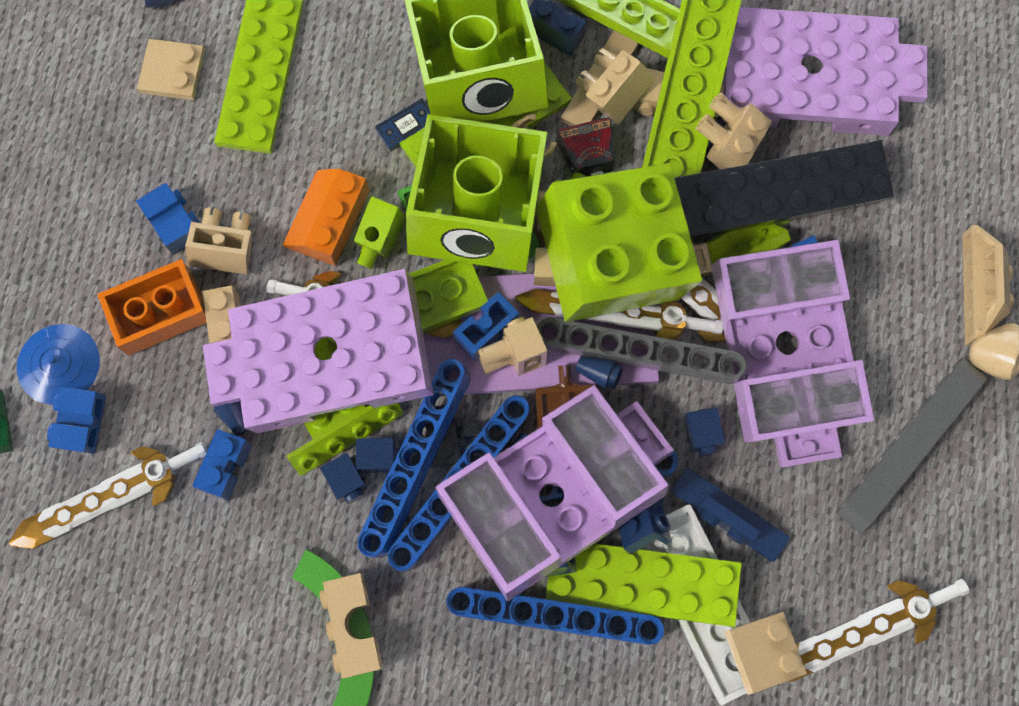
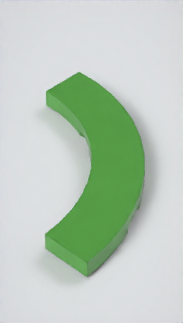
[292,550,375,706]

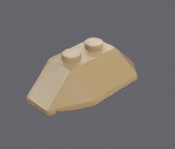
[962,225,1014,346]

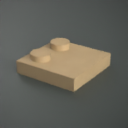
[137,39,205,100]
[725,612,807,695]

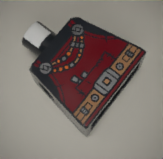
[556,117,615,177]

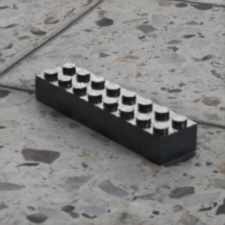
[675,140,894,239]

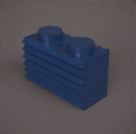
[529,0,586,56]

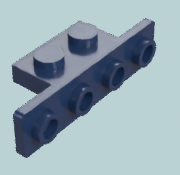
[671,468,789,562]

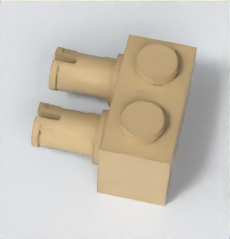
[576,48,655,124]
[695,93,772,169]
[185,207,252,275]
[478,317,547,377]

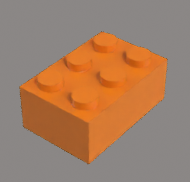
[97,259,207,356]

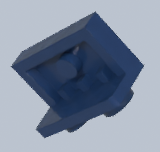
[619,498,672,554]

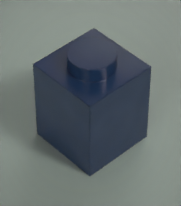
[683,407,725,456]
[356,437,401,473]
[320,453,367,504]

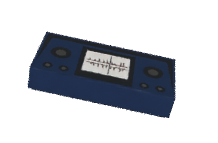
[375,98,430,152]

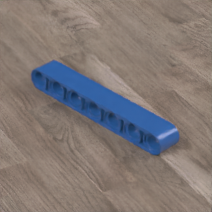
[357,359,471,558]
[388,395,529,572]
[446,587,664,645]

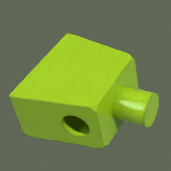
[354,196,406,270]

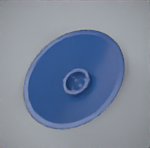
[17,324,100,405]

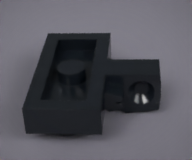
[425,405,480,469]

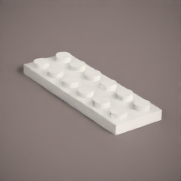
[642,504,750,706]

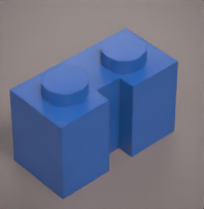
[136,183,200,255]
[453,292,519,362]
[47,387,106,454]
[192,429,253,501]

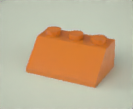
[282,169,370,266]

